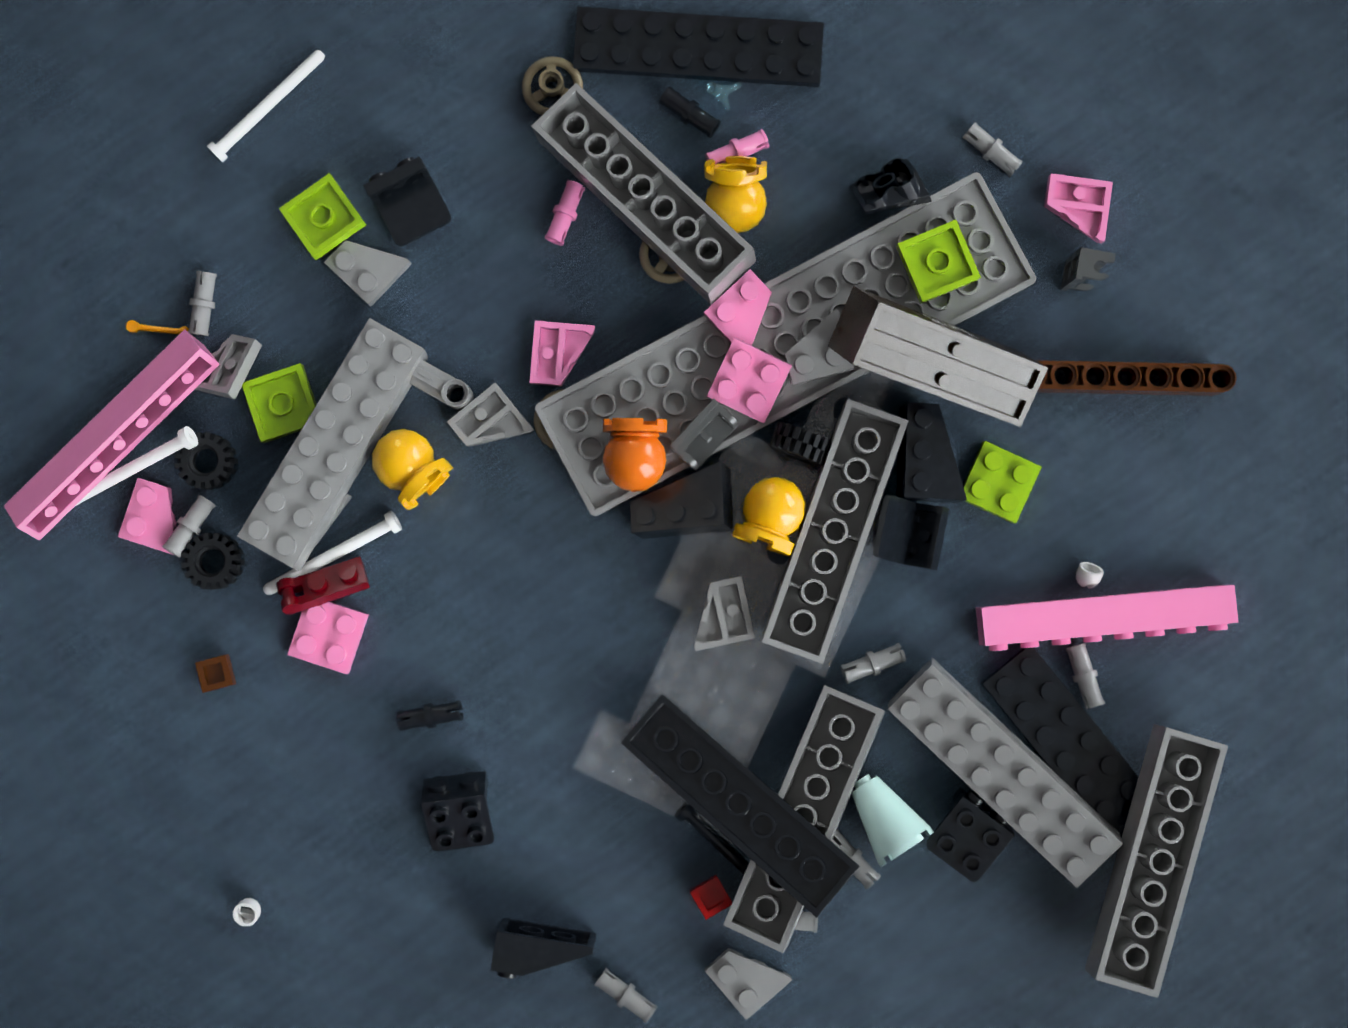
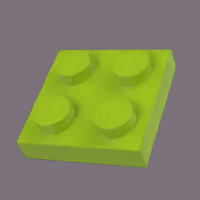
[279,173,367,260]
[896,219,981,304]
[242,363,317,443]
[963,441,1042,524]

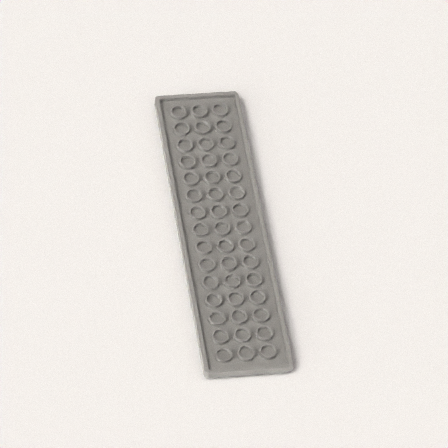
[535,172,1036,516]

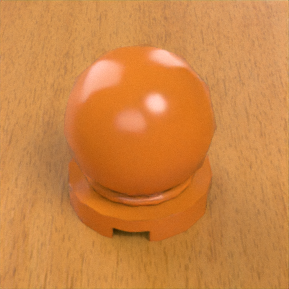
[602,418,667,492]

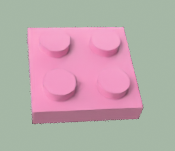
[707,337,792,423]
[287,602,369,674]

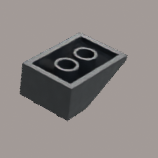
[490,918,597,979]

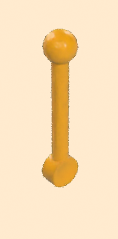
[126,320,189,335]

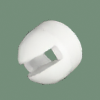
[1076,562,1104,589]
[233,898,261,927]

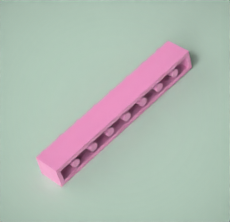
[4,329,220,541]
[976,585,1238,651]

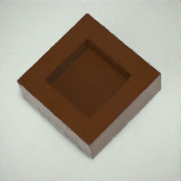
[195,654,236,693]

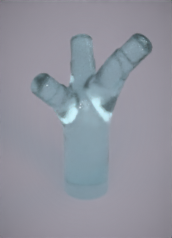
[706,82,741,111]

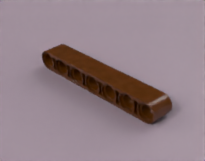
[1036,360,1237,396]

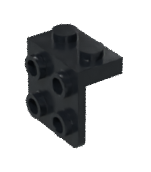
[363,156,451,247]
[873,495,949,571]
[421,771,494,851]
[926,787,1015,882]

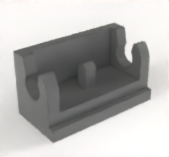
[1060,247,1116,291]
[670,399,739,472]

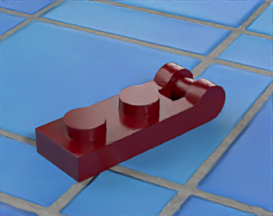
[276,556,370,614]

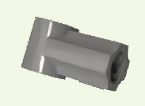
[410,360,474,411]

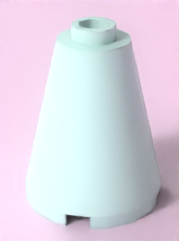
[851,774,934,867]

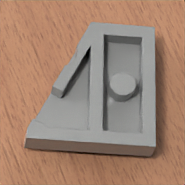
[324,240,412,307]
[783,309,854,386]
[194,334,262,400]
[447,383,534,447]
[694,576,755,651]
[705,948,792,1020]

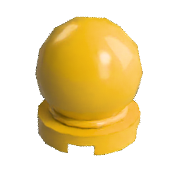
[704,156,767,233]
[372,429,453,510]
[732,477,806,556]

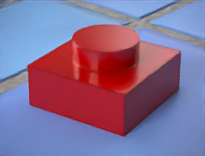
[690,874,733,920]

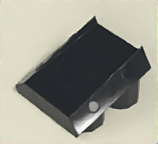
[849,158,932,215]

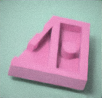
[1044,173,1113,244]
[703,269,772,346]
[529,321,595,387]
[118,478,177,555]

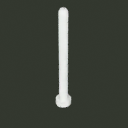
[207,50,325,163]
[75,426,198,506]
[263,511,402,595]

